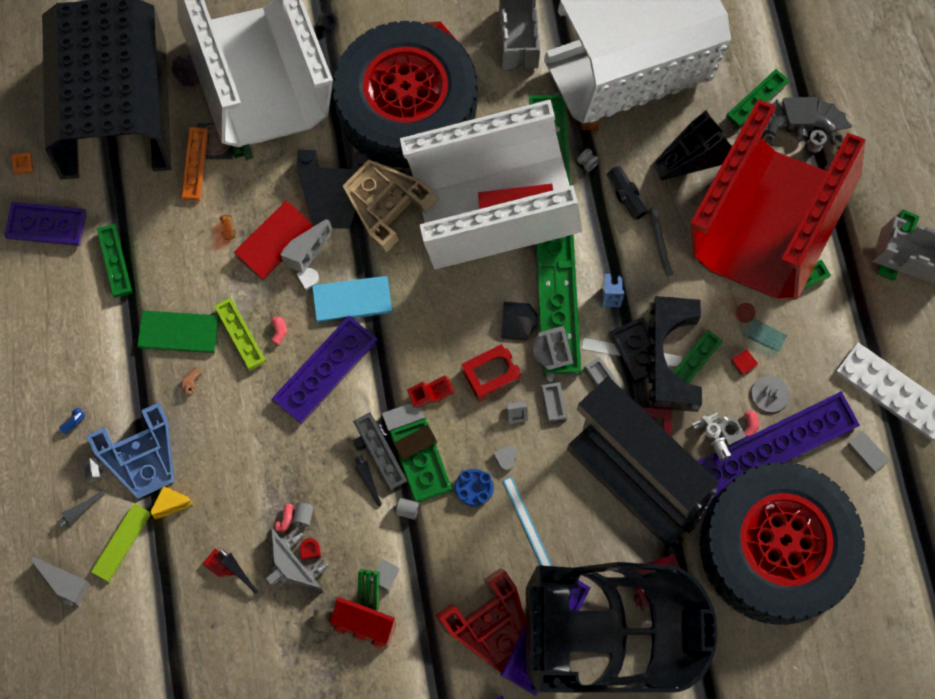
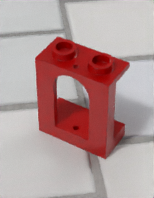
[461,344,521,402]

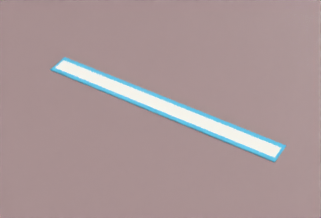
[503,477,552,566]

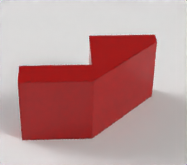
[407,375,455,407]

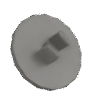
[751,376,790,413]

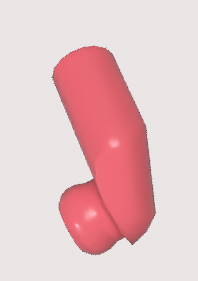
[271,317,287,345]
[744,410,759,437]
[275,504,294,533]

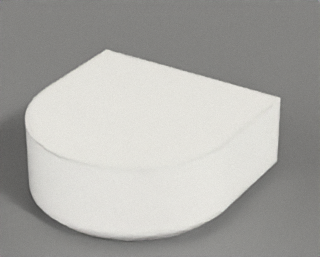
[297,268,319,291]

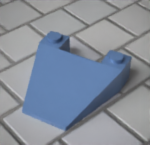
[86,402,174,499]

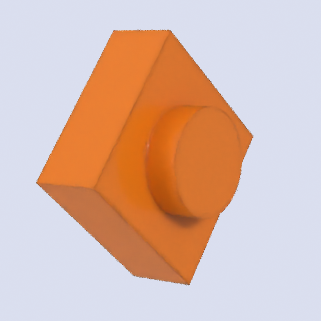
[12,152,33,174]

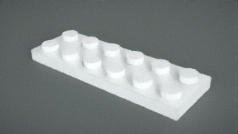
[836,342,935,441]

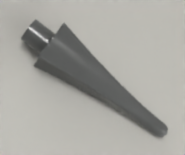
[57,491,105,528]

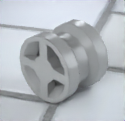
[577,149,600,172]

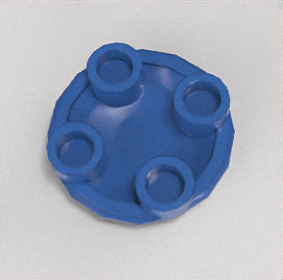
[455,469,494,506]

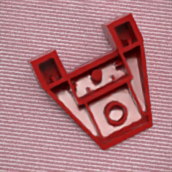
[435,568,526,672]

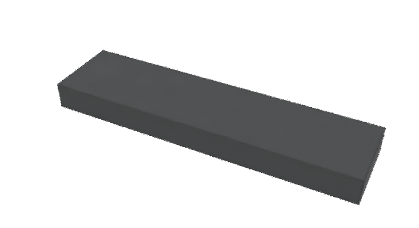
[353,412,407,491]

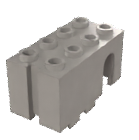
[499,0,540,70]
[872,216,935,285]

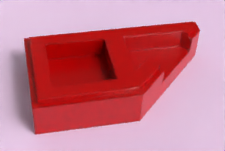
[202,548,244,577]

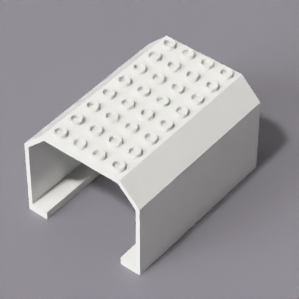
[177,0,333,147]
[544,0,731,123]
[400,100,582,270]

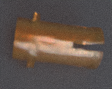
[219,215,236,240]

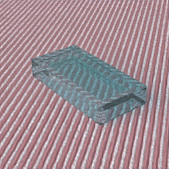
[744,318,788,353]

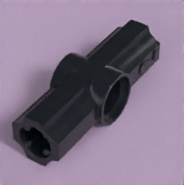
[607,166,648,220]

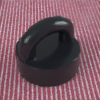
[318,12,336,30]

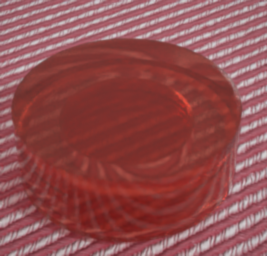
[736,303,756,323]

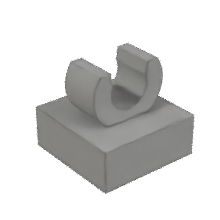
[507,400,528,424]
[83,458,107,483]

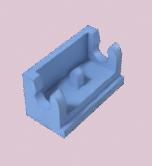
[602,274,624,308]

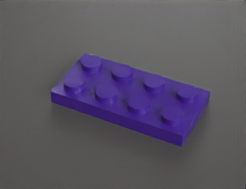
[4,202,87,246]

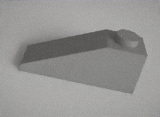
[281,219,333,273]
[31,557,90,607]

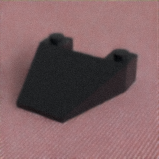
[652,110,732,180]
[296,150,373,229]

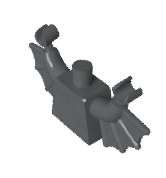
[763,97,852,146]

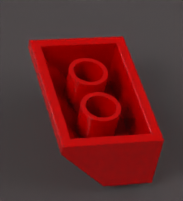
[330,597,396,648]

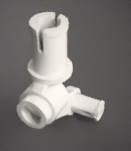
[692,412,732,461]

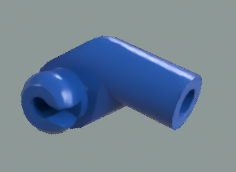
[59,408,85,434]

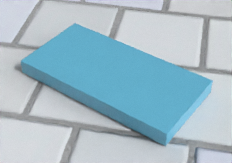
[312,276,392,323]

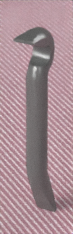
[648,207,674,276]

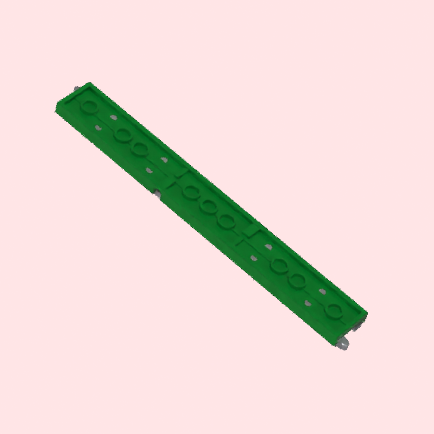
[529,92,581,384]

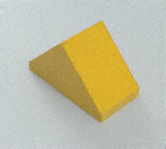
[151,486,193,520]

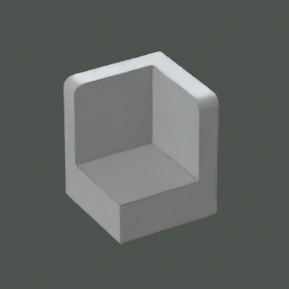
[371,559,399,593]

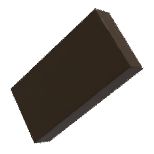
[394,425,437,461]

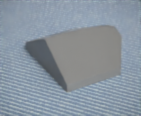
[532,326,573,370]

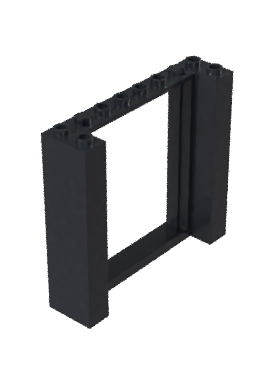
[567,376,719,549]

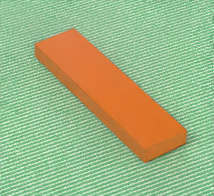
[181,127,209,201]

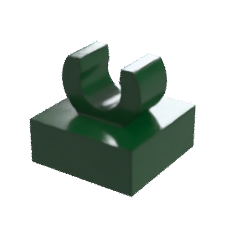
[232,144,253,160]

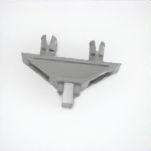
[266,527,329,592]

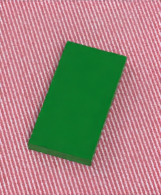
[138,310,219,353]
[390,419,452,503]

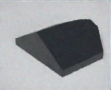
[501,302,538,340]

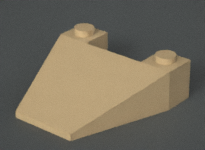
[343,160,437,253]

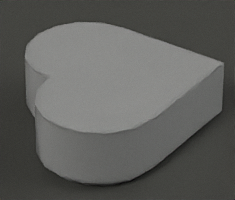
[493,445,518,471]

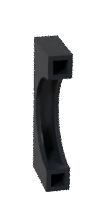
[649,296,702,412]

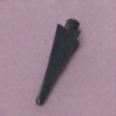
[355,456,382,507]
[217,549,258,594]

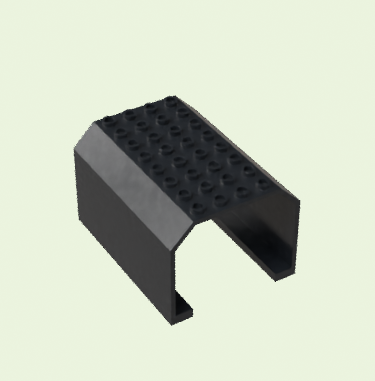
[42,0,172,180]

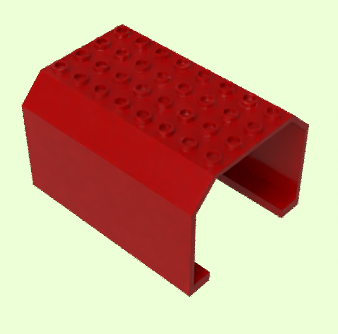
[690,99,866,300]

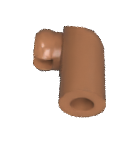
[182,367,201,395]

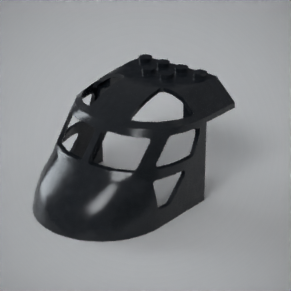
[526,562,717,693]

